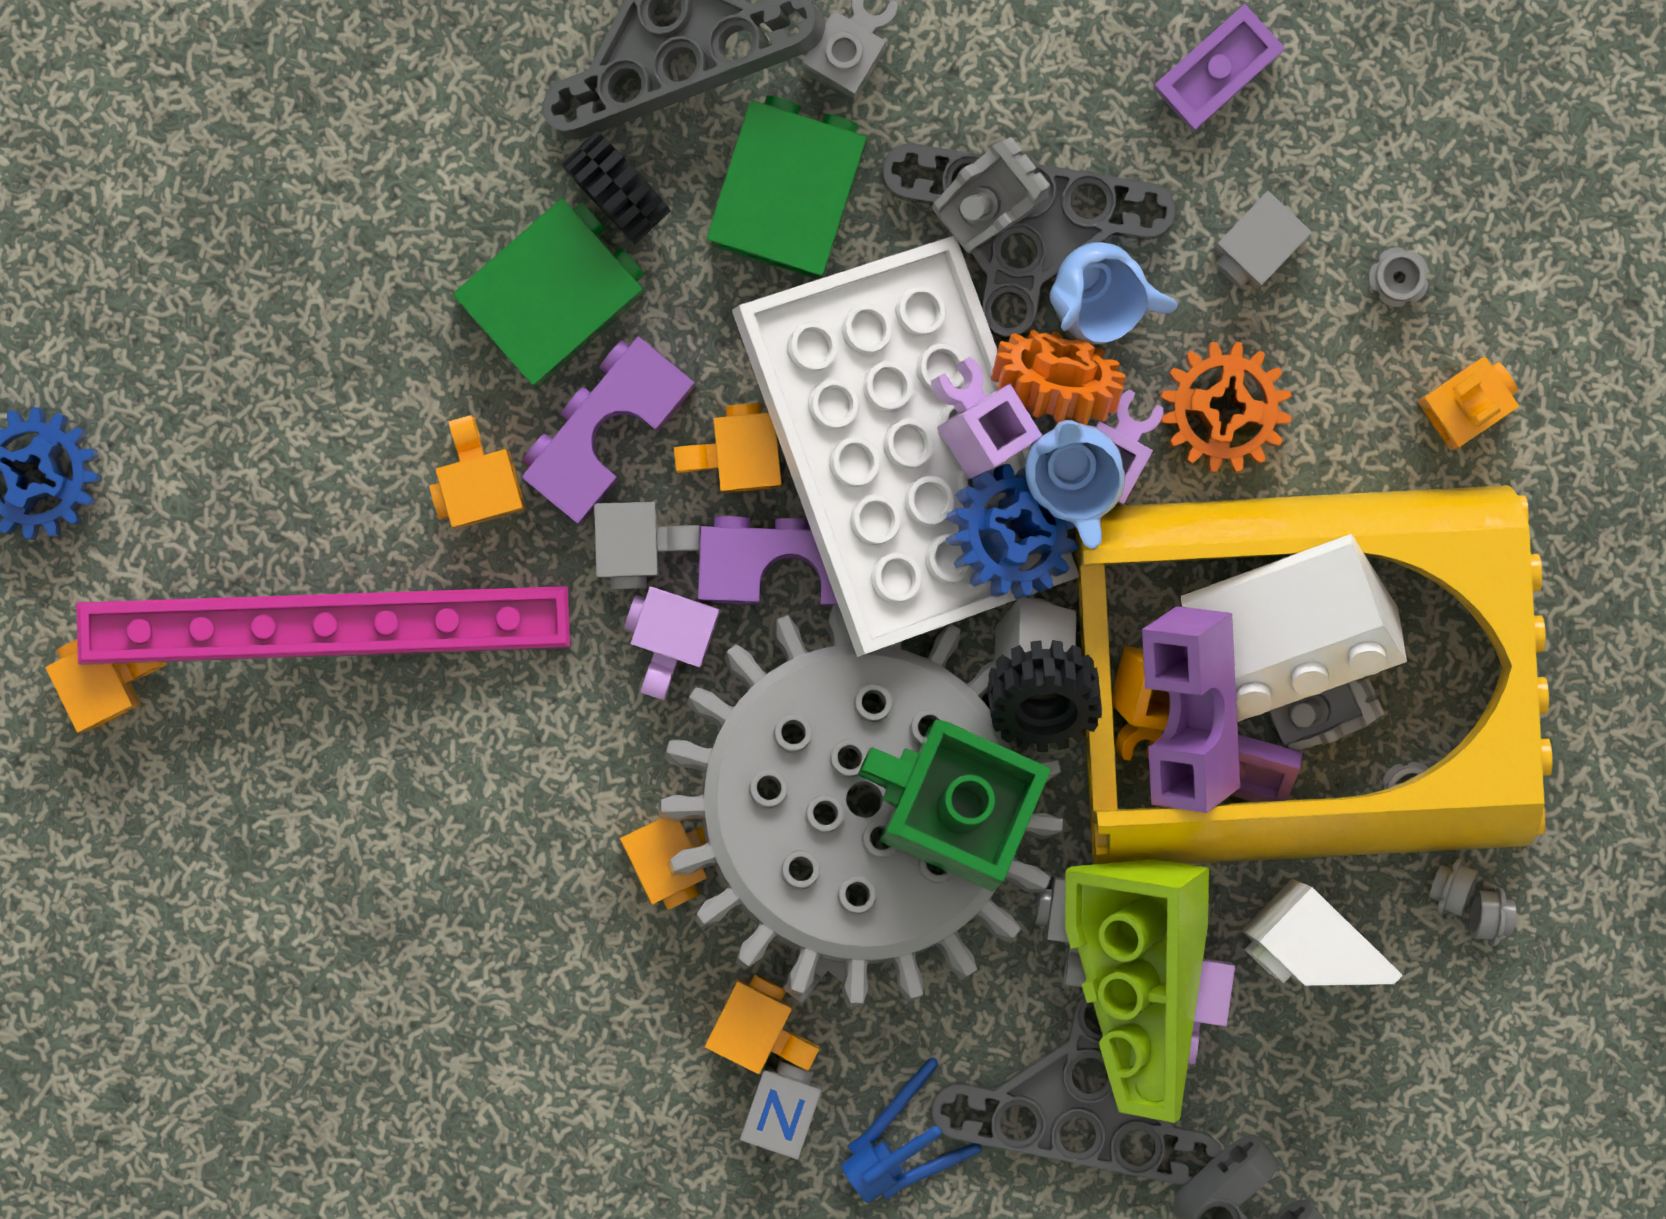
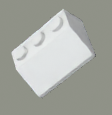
[1181,534,1407,722]
[1242,879,1403,986]

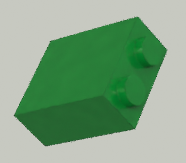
[706,95,867,280]
[452,198,645,389]

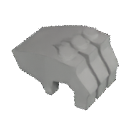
[932,137,1050,254]
[1267,677,1384,751]

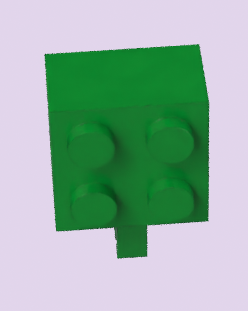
[858,719,1052,891]

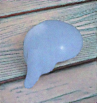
[1050,242,1178,344]
[1025,420,1125,549]

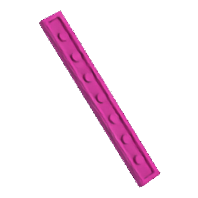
[76,586,570,665]

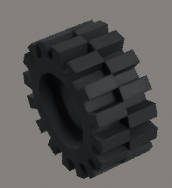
[561,130,671,244]
[988,640,1102,752]

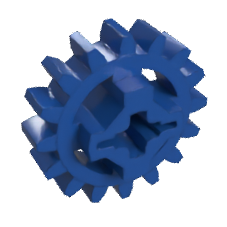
[0,407,102,540]
[946,464,1079,599]

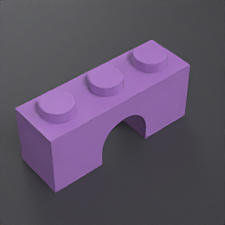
[522,336,696,526]
[698,516,838,608]
[1142,606,1240,813]

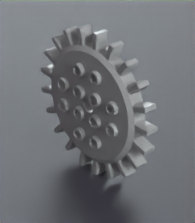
[658,605,1063,1007]

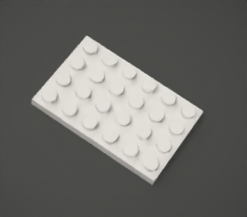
[732,236,1079,657]

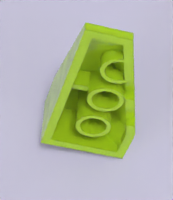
[1065,858,1209,1123]

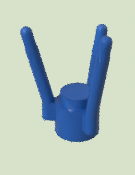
[841,1058,982,1204]

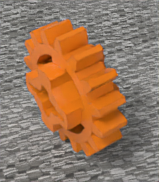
[990,330,1126,425]
[1159,342,1292,473]

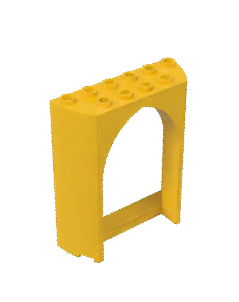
[1075,485,1552,864]

